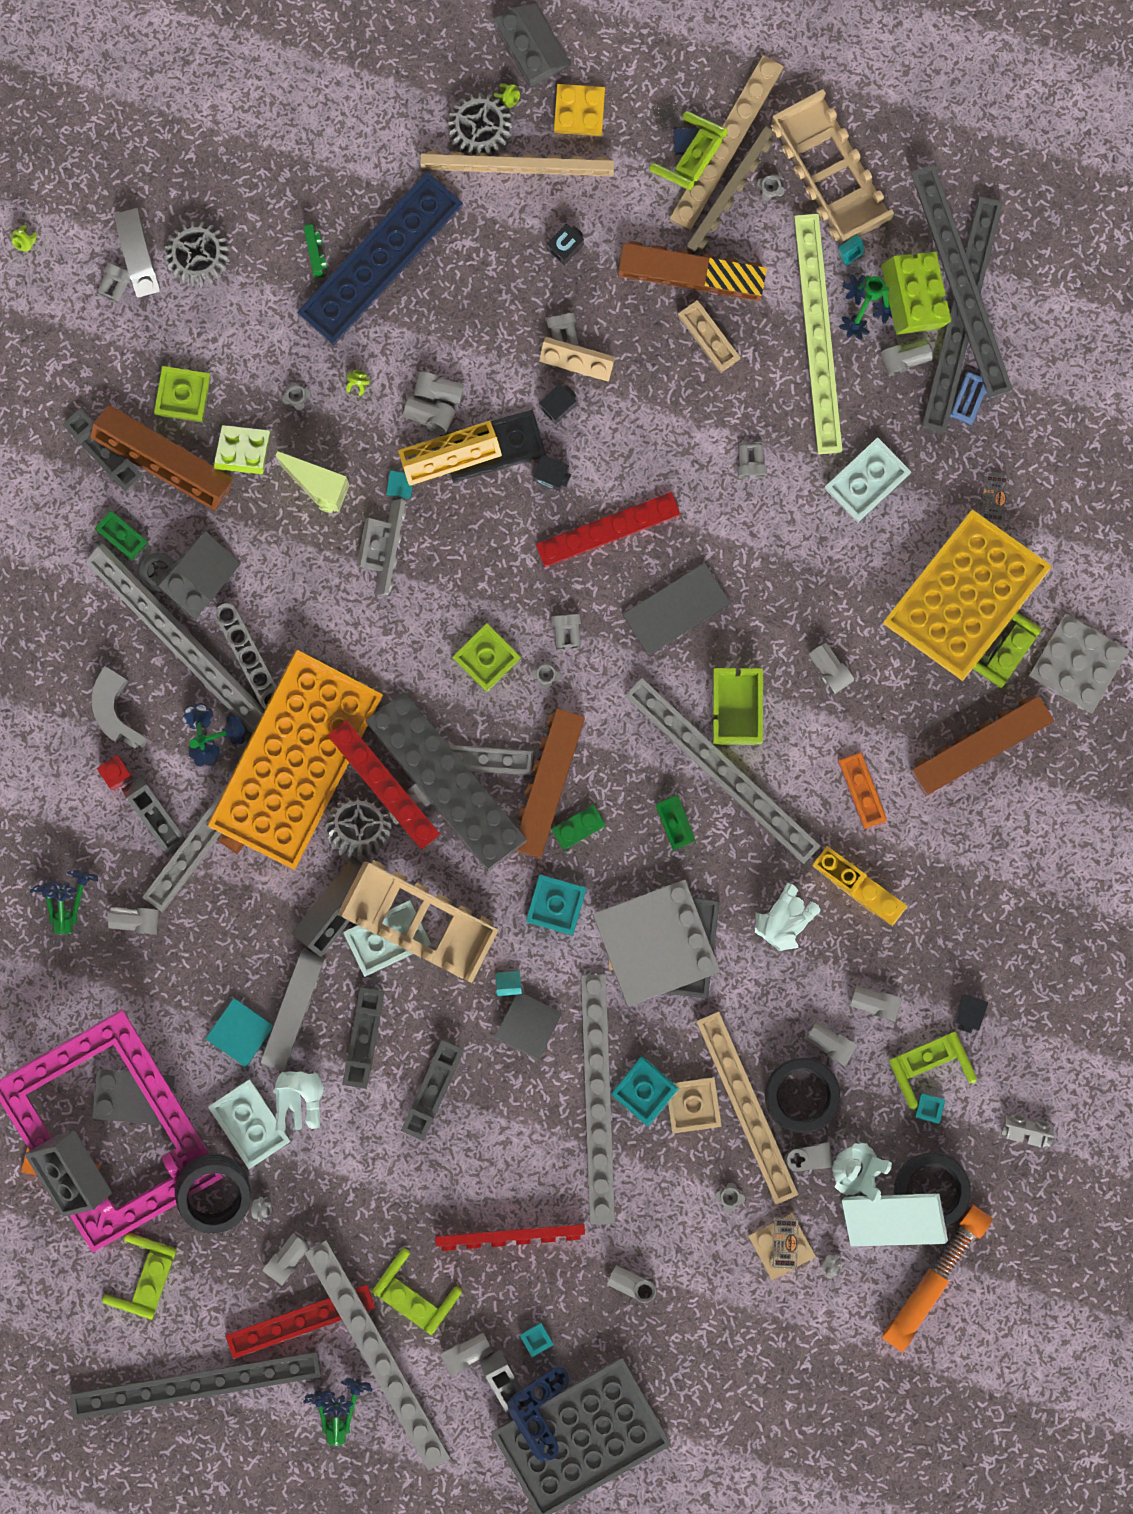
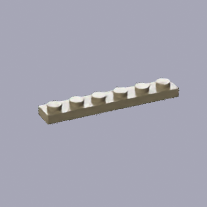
[686,126,774,255]

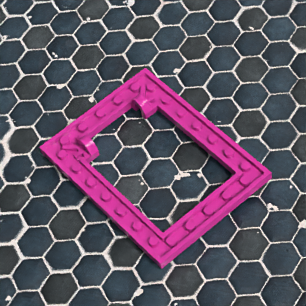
[0,1009,223,1253]

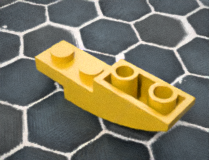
[812,846,907,927]

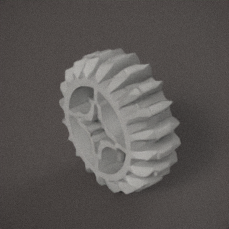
[447,93,512,156]
[164,221,230,287]
[325,796,392,861]

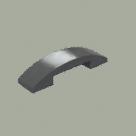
[62,408,144,492]
[342,987,385,1089]
[401,1040,464,1141]

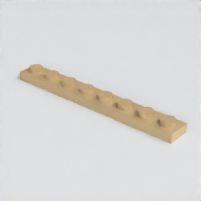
[669,55,784,232]
[420,151,614,176]
[696,1012,799,1205]

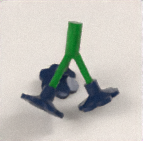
[183,703,246,767]

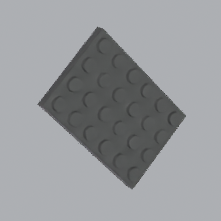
[491,1356,671,1514]

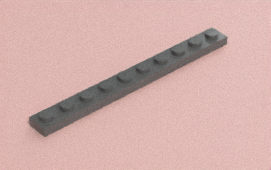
[911,164,1013,399]
[921,196,1003,434]
[70,1351,322,1420]

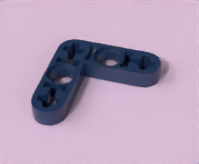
[508,1367,569,1461]

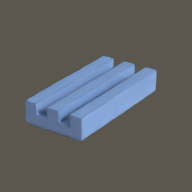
[950,371,986,425]

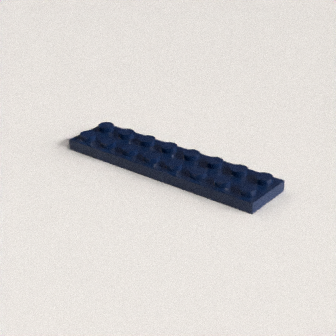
[297,172,463,346]

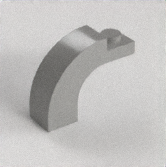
[114,208,160,298]
[92,666,148,749]

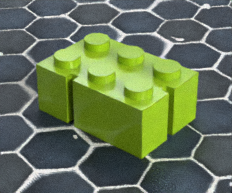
[881,252,952,335]
[712,668,763,745]

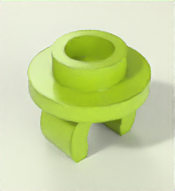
[493,83,520,108]
[11,225,38,252]
[346,370,371,396]

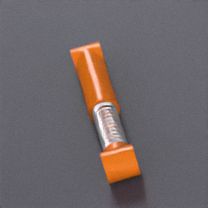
[881,1204,993,1352]

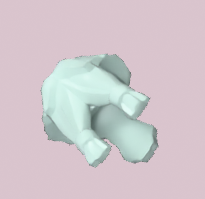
[755,883,821,951]
[273,1071,324,1131]
[832,1143,892,1203]

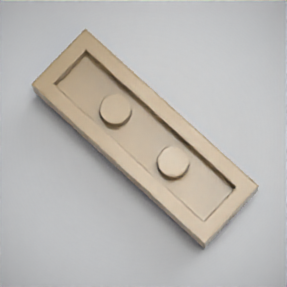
[678,300,741,374]
[539,337,615,382]

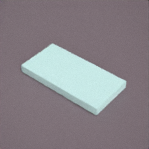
[842,1194,948,1246]

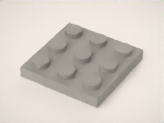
[1028,613,1129,714]

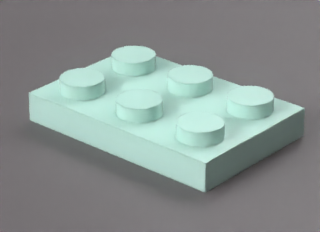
[824,437,911,523]
[343,900,431,977]
[208,1079,291,1169]

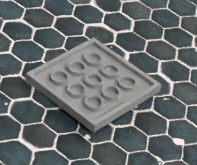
[592,880,720,1007]

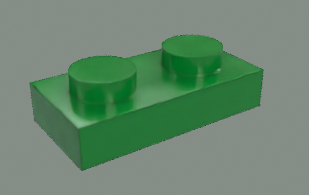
[303,224,327,278]
[95,510,148,561]
[655,795,696,850]
[551,805,606,851]

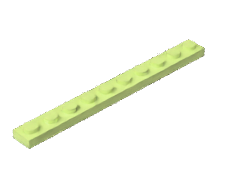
[794,214,842,455]

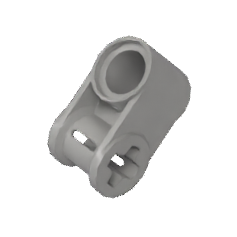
[784,1142,833,1171]

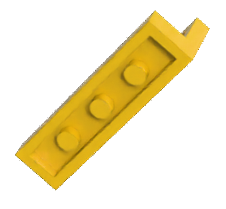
[398,421,502,486]

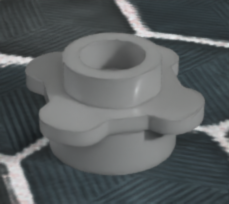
[757,174,785,201]
[282,382,311,411]
[532,661,561,690]
[715,1183,745,1213]
[251,1197,272,1222]
[821,1254,843,1279]

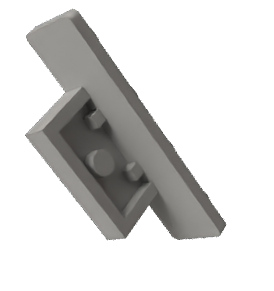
[357,499,406,596]

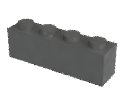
[291,856,363,957]

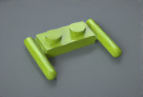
[649,111,728,190]
[973,612,1042,688]
[888,1031,977,1109]
[102,1232,177,1320]
[371,1248,462,1335]

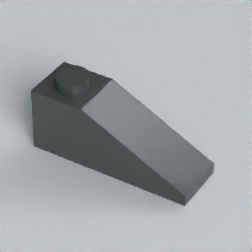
[122,775,186,854]
[479,1350,529,1420]

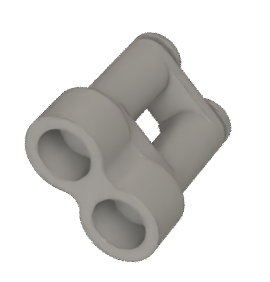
[96,263,132,304]
[546,313,579,346]
[737,442,767,479]
[551,614,581,651]

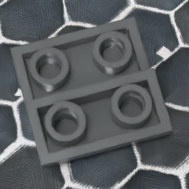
[494,993,562,1061]

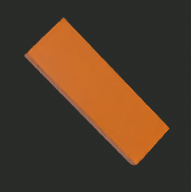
[838,752,887,829]

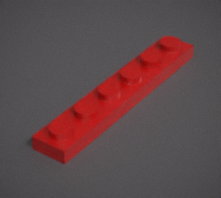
[536,492,681,568]
[328,720,440,850]
[435,1224,585,1251]
[225,1284,376,1359]

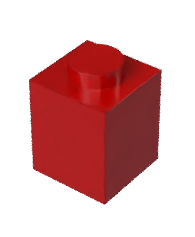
[97,755,134,791]

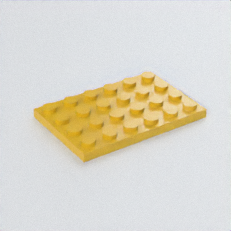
[883,509,1052,681]

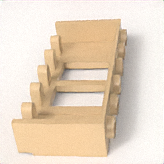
[770,89,894,245]
[337,860,499,983]

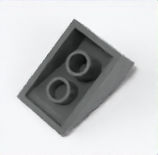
[155,531,241,619]
[92,1069,175,1125]

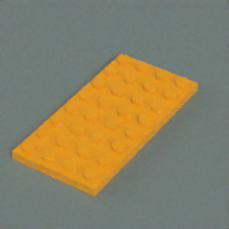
[206,650,383,870]

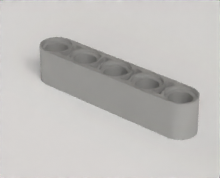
[215,603,277,709]
[261,950,326,1072]

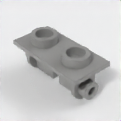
[1001,1114,1054,1148]

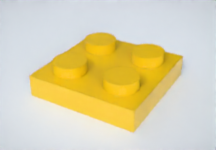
[554,84,605,136]

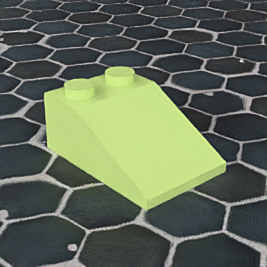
[276,451,349,514]

